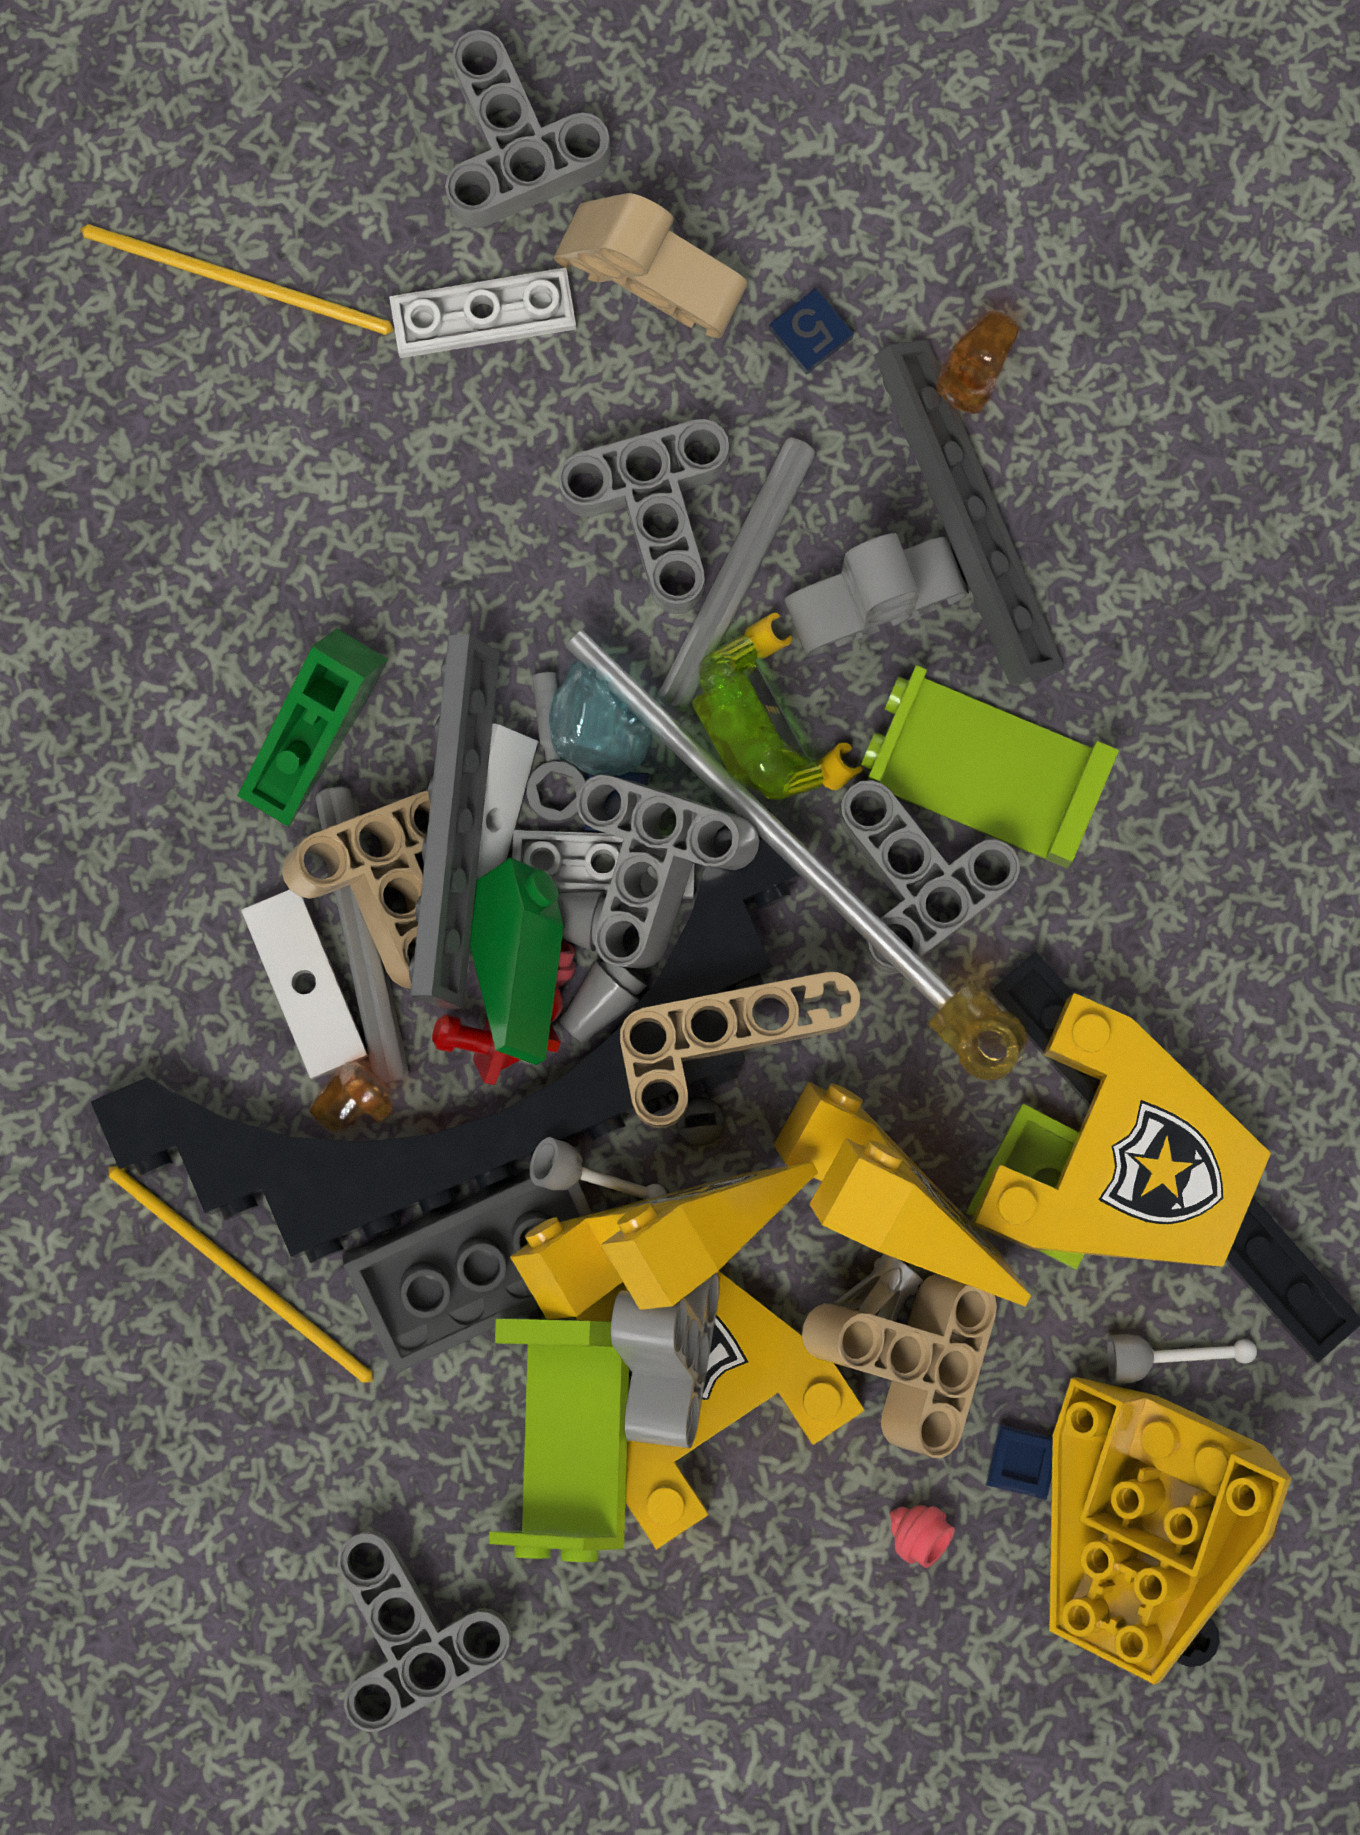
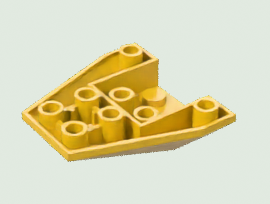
[1049,1377,1292,1685]

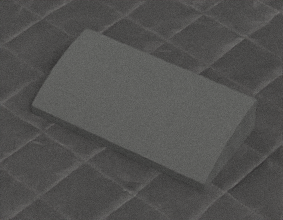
[342,1168,593,1374]

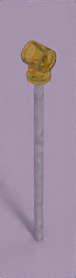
[566,630,1028,1081]

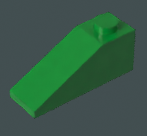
[237,628,388,827]
[470,858,564,1065]

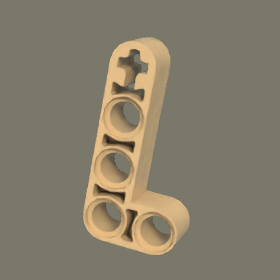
[620,972,860,1128]

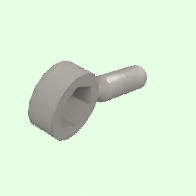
[526,672,585,823]

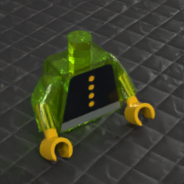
[691,613,863,800]

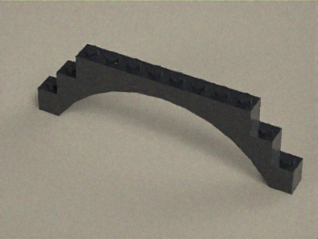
[91,808,799,1264]

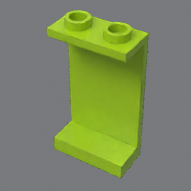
[861,665,1119,868]
[489,1319,629,1562]

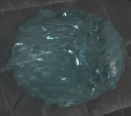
[549,661,652,776]

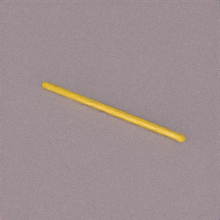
[80,224,394,335]
[108,1166,373,1383]

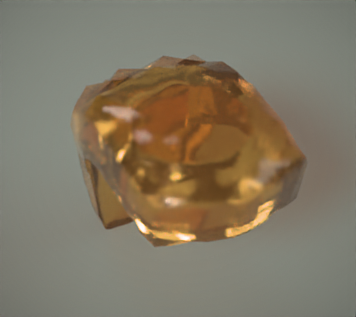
[936,311,1020,414]
[309,1061,393,1132]

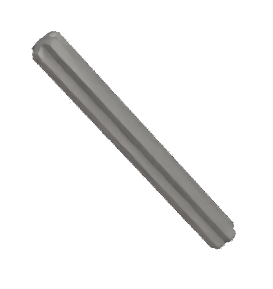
[659,437,815,712]
[315,787,409,1084]

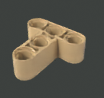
[553,193,748,338]
[282,791,431,989]
[802,1273,997,1458]

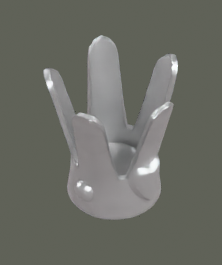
[835,1254,923,1322]

